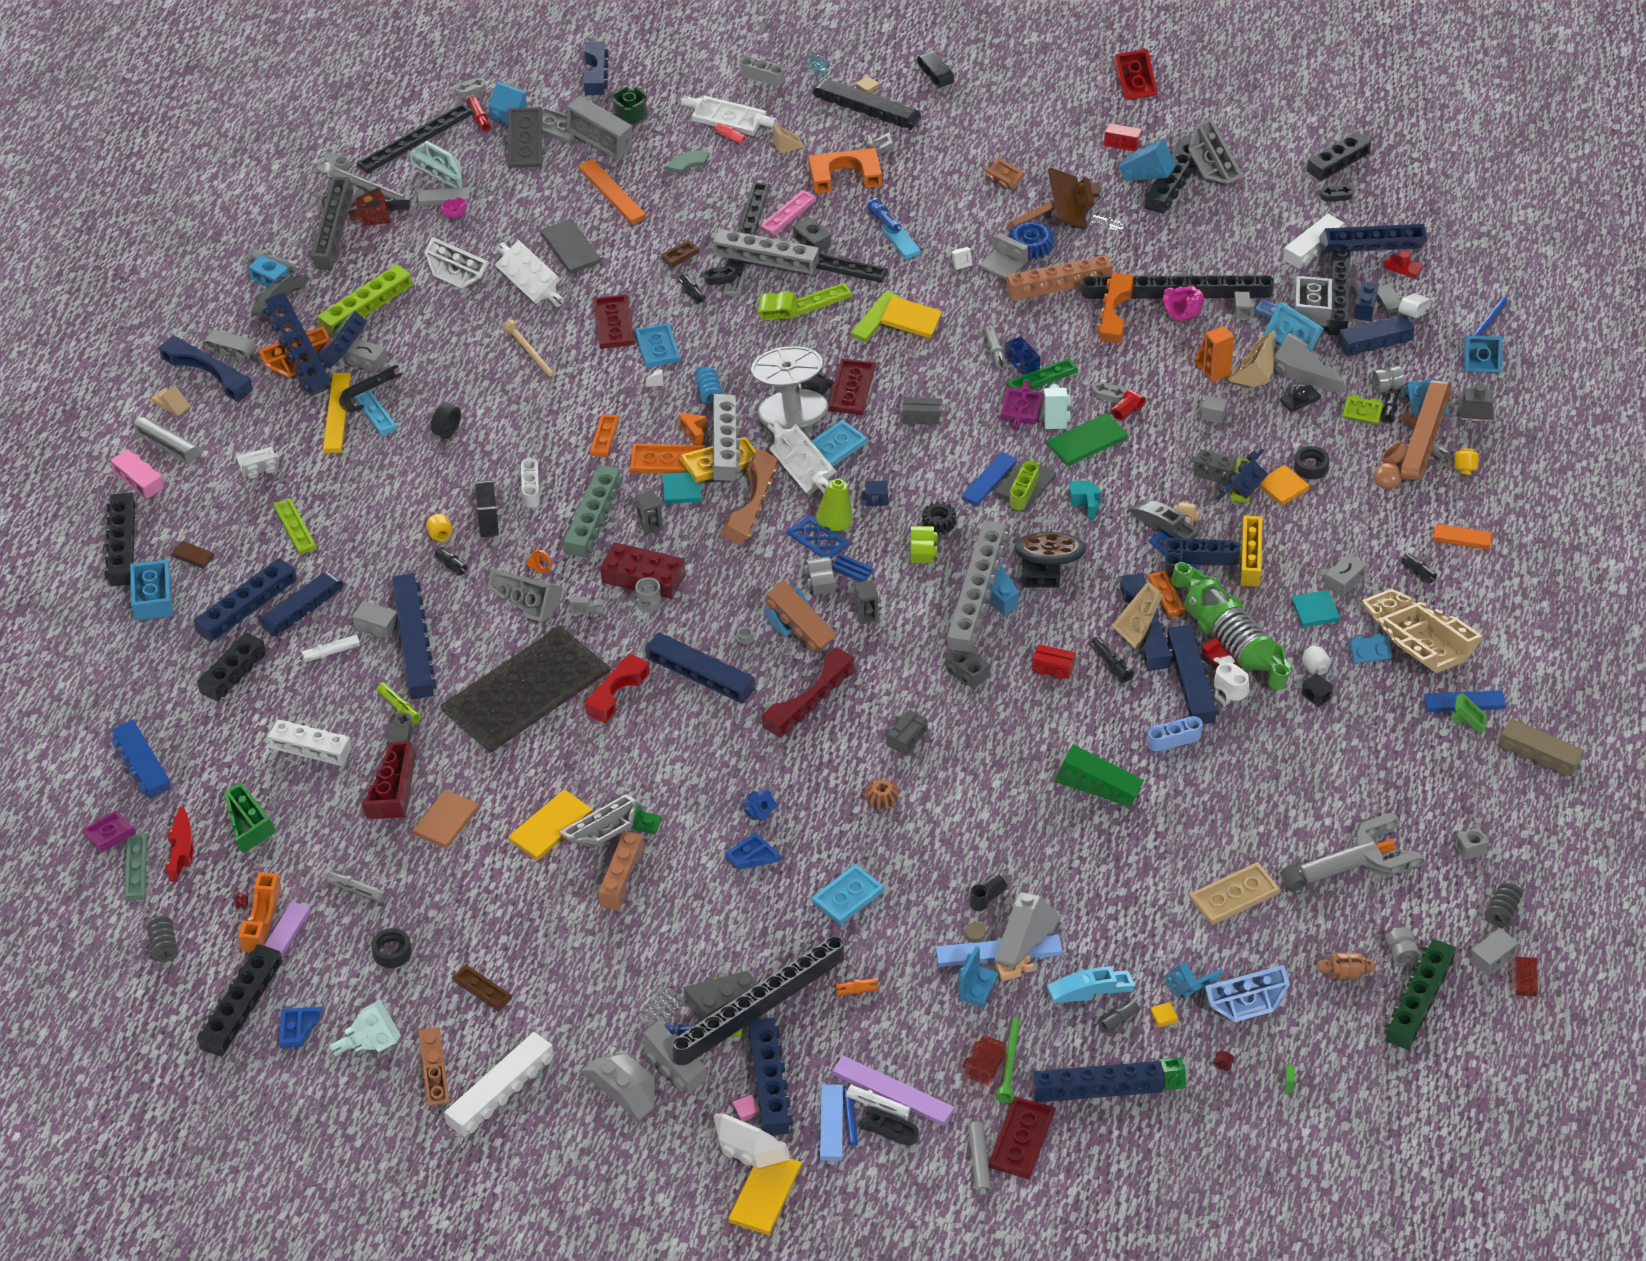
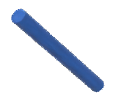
[1472,297,1508,336]

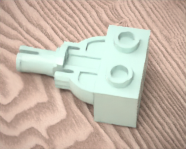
[1044,384,1071,429]
[330,1000,401,1056]

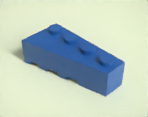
[111,719,171,799]

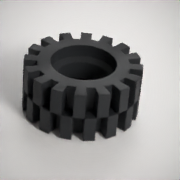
[922,501,956,535]

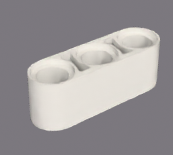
[1398,293,1432,318]
[521,458,540,508]

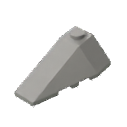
[1273,333,1344,394]
[995,892,1060,967]

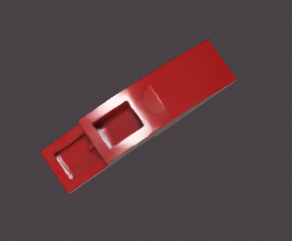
[165,807,194,882]

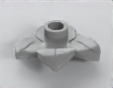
[317,153,350,178]

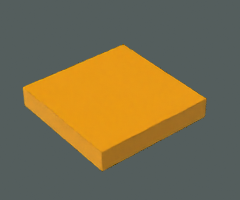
[1258,465,1310,506]

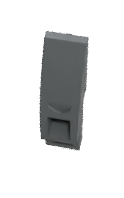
[251,274,310,317]
[1129,499,1199,539]

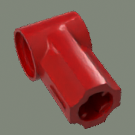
[1111,389,1146,421]

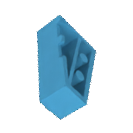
[966,563,1019,616]

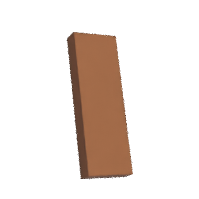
[1007,201,1055,231]

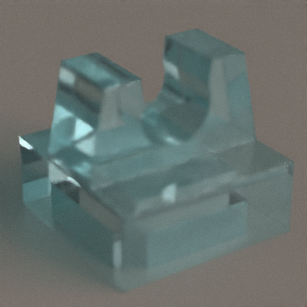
[807,52,830,74]

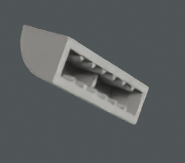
[133,417,203,464]

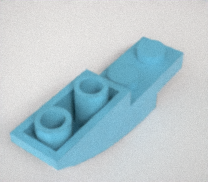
[1047,966,1135,1003]

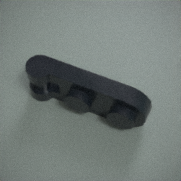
[859,1107,919,1146]

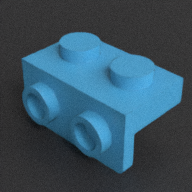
[1348,633,1393,664]

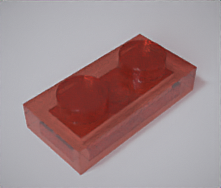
[1515,957,1538,997]

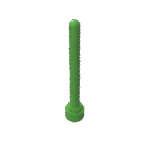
[996,1017,1020,1103]

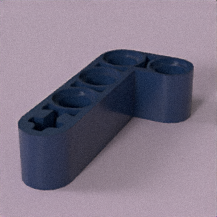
[1165,538,1240,577]

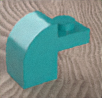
[1069,481,1101,519]

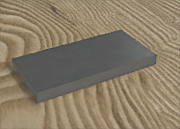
[508,107,542,168]
[540,219,602,274]

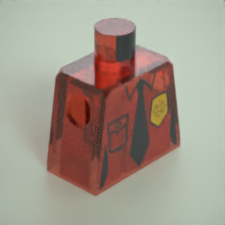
[348,187,391,226]

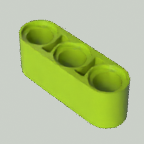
[1010,461,1039,510]

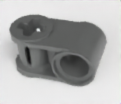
[387,712,413,748]

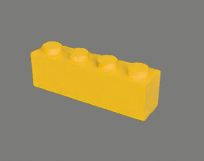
[1240,516,1262,587]

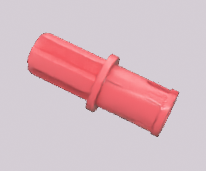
[715,123,746,145]

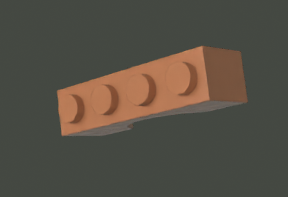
[598,831,644,911]

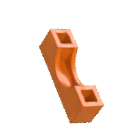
[1097,272,1134,343]
[238,872,282,953]

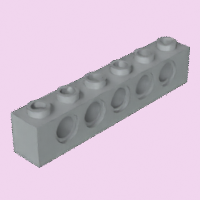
[713,229,819,274]
[713,394,740,481]

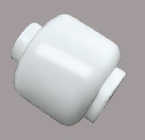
[1302,646,1331,675]

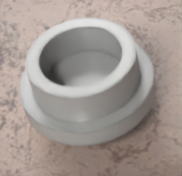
[736,627,755,645]

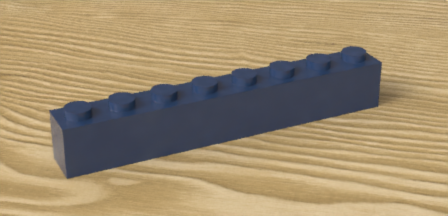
[392,573,437,700]

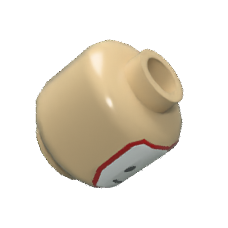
[1173,502,1200,526]

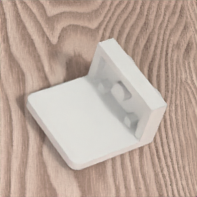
[237,446,279,479]

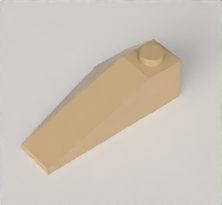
[1228,330,1276,388]

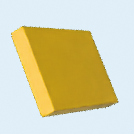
[881,296,942,339]

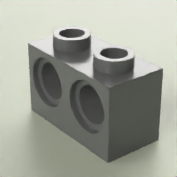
[1193,449,1236,484]
[946,650,990,689]

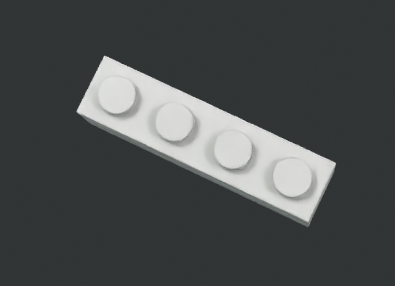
[1283,214,1344,269]

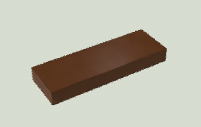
[452,964,513,1012]

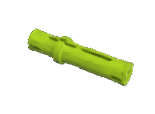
[376,682,421,724]

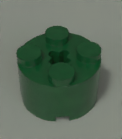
[613,87,647,125]

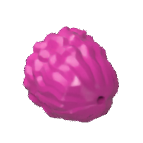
[1163,286,1204,321]

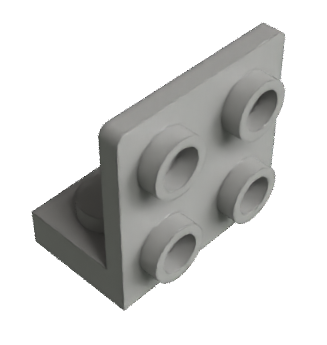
[980,233,1028,280]

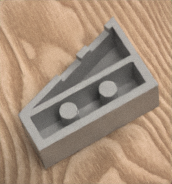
[643,1018,707,1094]

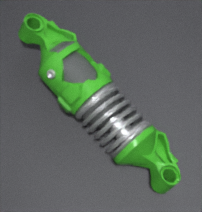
[1171,562,1292,690]

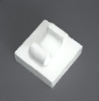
[952,247,972,270]

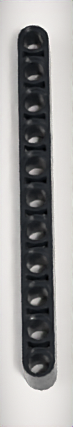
[1082,275,1274,299]
[672,936,844,1065]

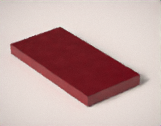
[592,294,635,349]
[828,358,876,415]
[988,1096,1056,1180]

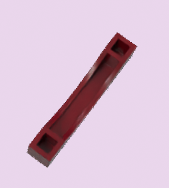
[762,647,855,738]

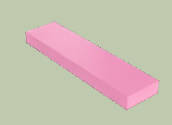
[760,190,816,236]

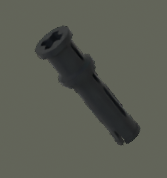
[1090,636,1134,684]

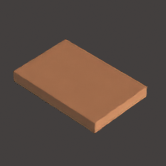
[412,789,479,849]

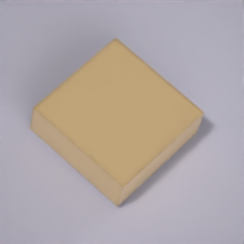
[856,76,879,93]

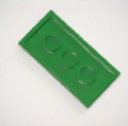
[1047,413,1128,467]

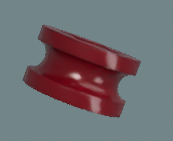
[235,891,248,910]
[1213,1051,1234,1071]

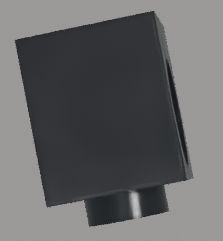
[1302,673,1334,708]

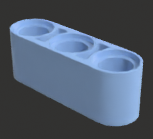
[1147,716,1203,751]

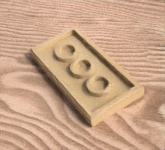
[1189,862,1281,926]

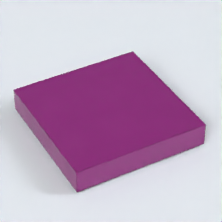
[82,810,136,853]

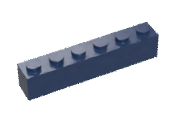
[1167,625,1219,724]
[645,632,755,704]

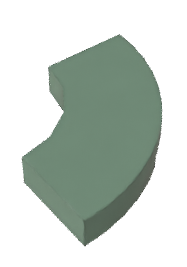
[667,151,710,174]

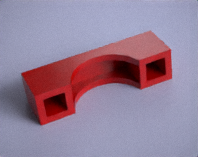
[585,653,650,724]

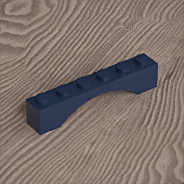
[159,335,253,402]
[1120,573,1173,671]

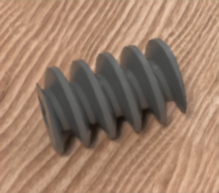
[1485,882,1524,928]
[147,916,178,962]

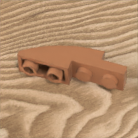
[419,1027,449,1107]

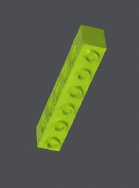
[317,264,412,336]

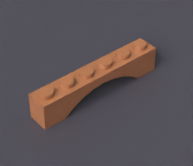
[720,448,778,545]

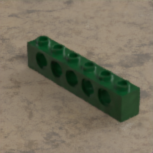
[1384,939,1456,1050]

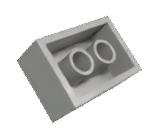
[1294,276,1332,327]

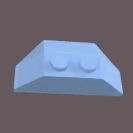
[1204,965,1290,1022]

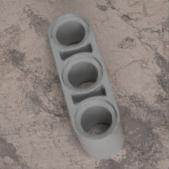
[739,56,784,86]
[203,330,256,361]

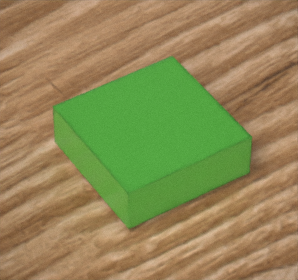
[1285,1064,1295,1094]

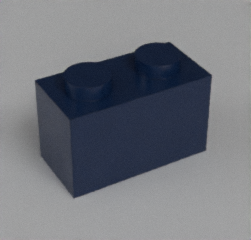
[1354,281,1379,322]

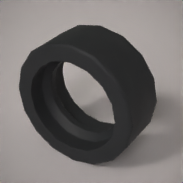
[431,402,461,439]
[1294,446,1330,480]
[371,928,412,968]

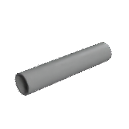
[968,1121,991,1195]

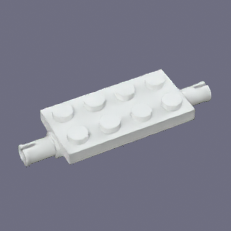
[681,95,777,136]
[495,240,564,307]
[767,420,837,496]

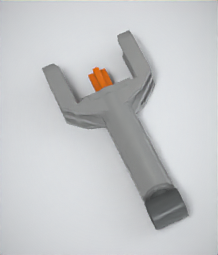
[1280,813,1425,892]

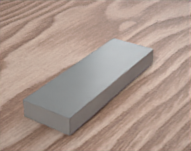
[418,187,470,206]

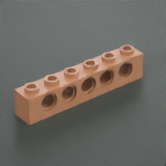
[1007,255,1113,301]

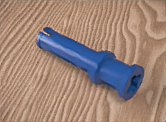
[867,198,902,234]

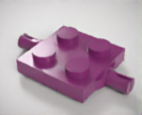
[1000,380,1043,430]

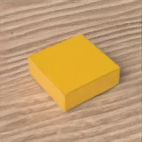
[1150,1002,1178,1028]

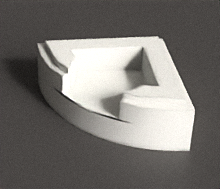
[646,369,663,386]

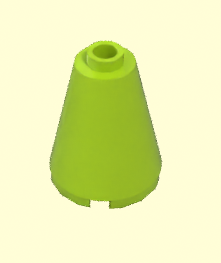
[816,479,853,531]

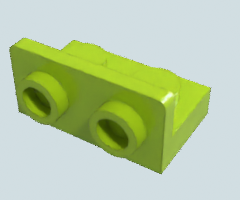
[1342,395,1383,425]

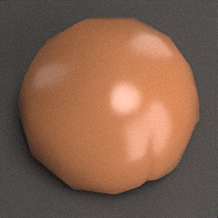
[1381,441,1408,466]
[1374,463,1403,489]

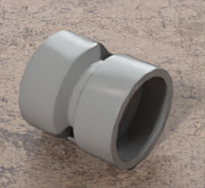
[1372,366,1404,394]
[635,578,661,613]
[1386,927,1420,967]

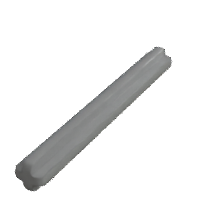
[331,168,405,200]

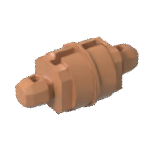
[1316,952,1375,981]

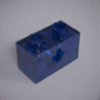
[1006,336,1040,375]

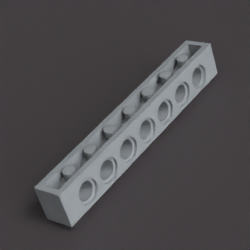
[947,520,1009,652]

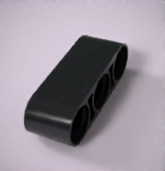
[917,51,955,88]

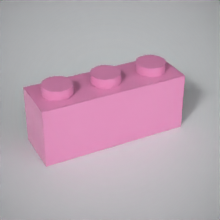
[110,449,164,499]

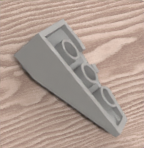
[487,569,563,622]

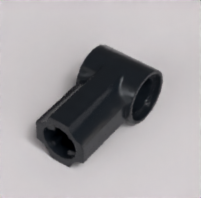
[970,875,1007,911]

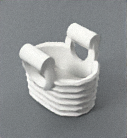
[1214,663,1249,707]

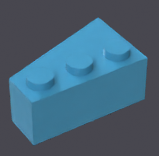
[1119,138,1176,181]

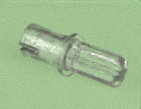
[1091,214,1126,232]

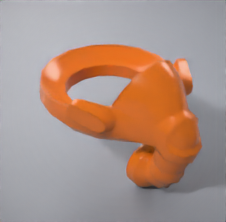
[526,550,552,573]

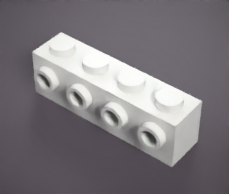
[268,719,352,766]

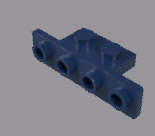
[1216,448,1268,501]

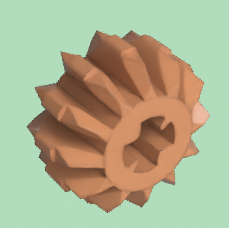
[866,777,899,811]

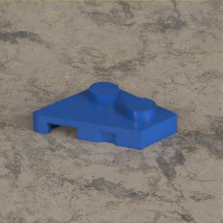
[725,832,781,870]
[279,1007,323,1048]

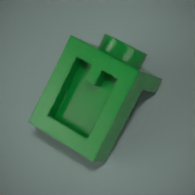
[632,804,662,835]
[1160,1057,1186,1090]

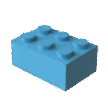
[130,560,173,621]

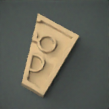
[1112,582,1163,650]

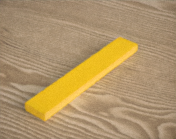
[323,373,351,453]

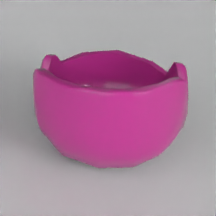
[440,197,467,219]

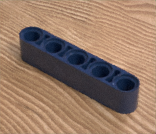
[261,571,344,636]

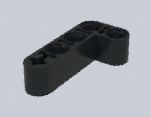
[475,480,499,538]

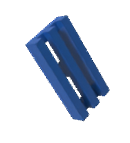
[831,554,873,582]

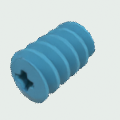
[694,366,723,404]

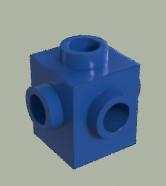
[742,790,778,821]

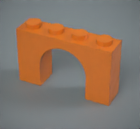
[809,148,882,194]

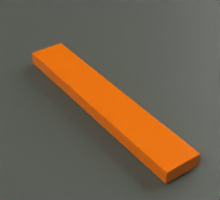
[578,159,646,224]

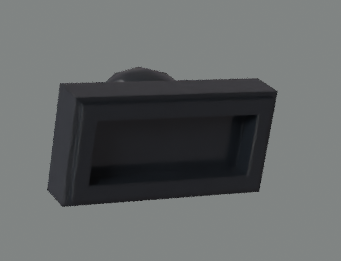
[1280,384,1321,412]

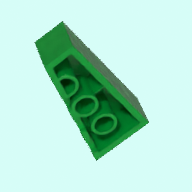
[1054,744,1144,807]

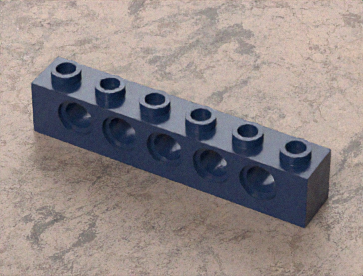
[1319,224,1427,253]
[263,292,332,396]
[194,557,297,643]
[749,1017,793,1136]
[1032,1061,1164,1103]

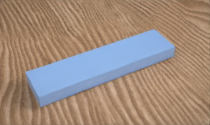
[820,1085,843,1160]

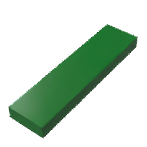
[1007,358,1078,390]

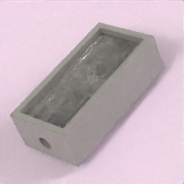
[566,95,632,160]

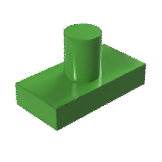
[1452,693,1487,732]

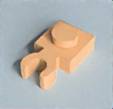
[995,955,1034,981]

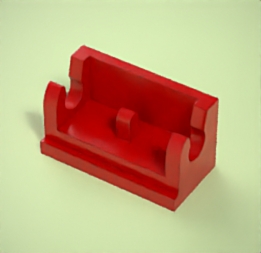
[1104,123,1142,152]

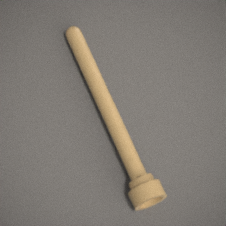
[503,319,554,377]

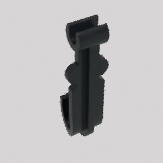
[339,365,402,412]

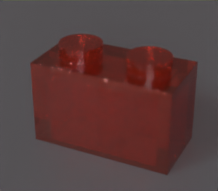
[963,1034,1007,1086]

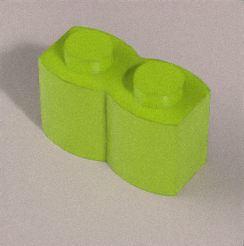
[758,291,797,320]
[911,526,937,563]

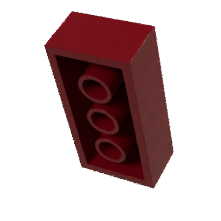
[600,542,686,599]

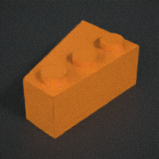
[1193,326,1234,382]

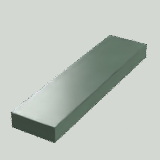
[124,833,148,901]

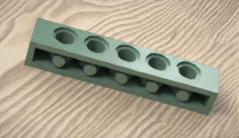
[564,465,623,558]

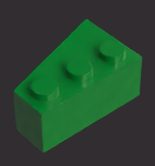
[224,781,276,853]

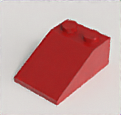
[1114,49,1158,100]

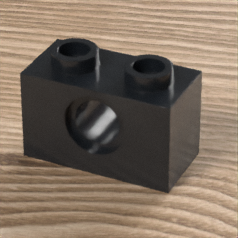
[1022,559,1060,588]

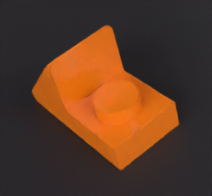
[679,413,707,445]

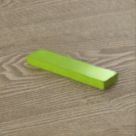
[795,283,852,317]
[851,291,901,343]
[273,498,317,555]

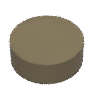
[965,922,986,943]

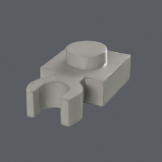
[570,596,604,615]

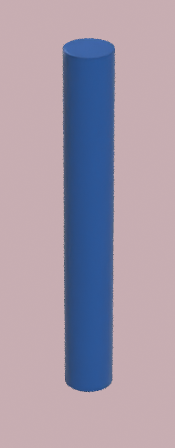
[844,1088,858,1146]

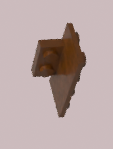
[1048,167,1095,229]

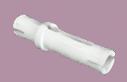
[301,635,360,663]
[846,1084,911,1120]

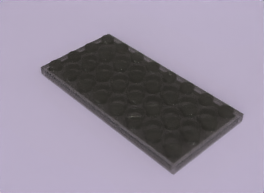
[440,626,610,753]

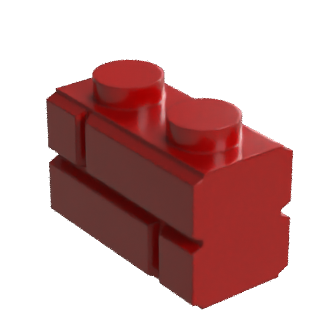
[1032,644,1076,679]

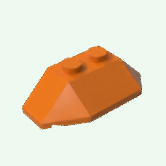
[258,326,330,378]

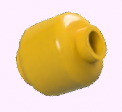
[1454,448,1479,475]
[426,514,453,542]

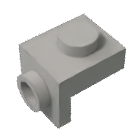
[867,132,895,155]

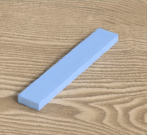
[936,935,1062,967]

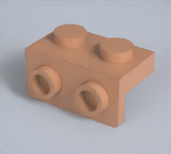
[984,157,1025,190]

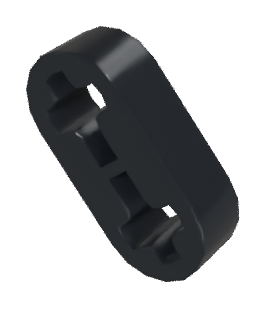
[1320,185,1353,202]
[703,266,737,285]
[800,376,829,396]

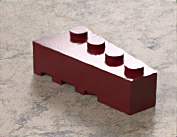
[361,741,416,819]

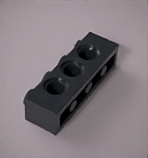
[1307,131,1371,181]
[197,632,266,702]

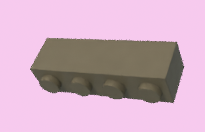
[1499,718,1584,777]

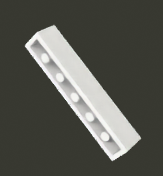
[444,1032,554,1137]

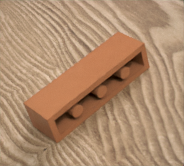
[765,579,837,654]

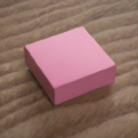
[732,1095,761,1121]

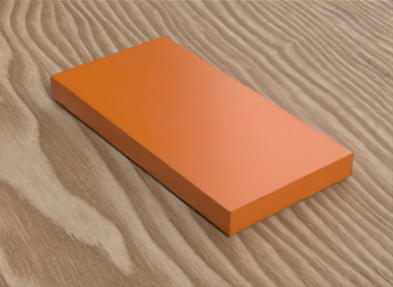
[630,444,706,474]

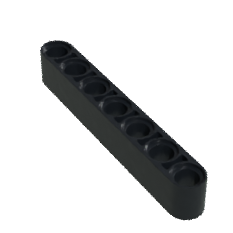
[813,79,921,130]

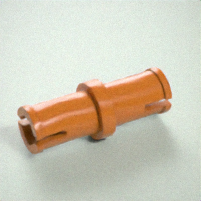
[836,977,879,997]

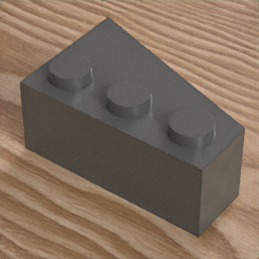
[683,971,758,1021]

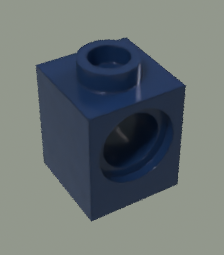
[862,480,888,506]

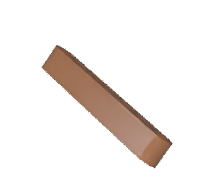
[1401,380,1451,480]

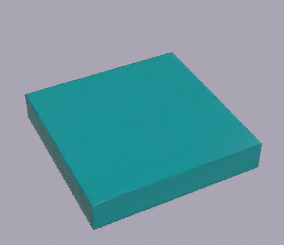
[663,472,702,504]
[1291,590,1340,628]

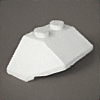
[425,237,489,289]
[713,1113,790,1168]

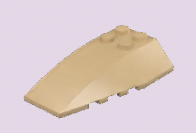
[1362,589,1483,673]

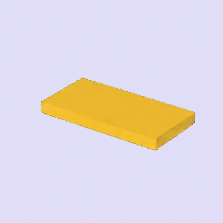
[680,437,756,483]
[508,789,593,861]
[728,1158,802,1236]

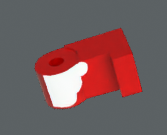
[1202,637,1237,670]

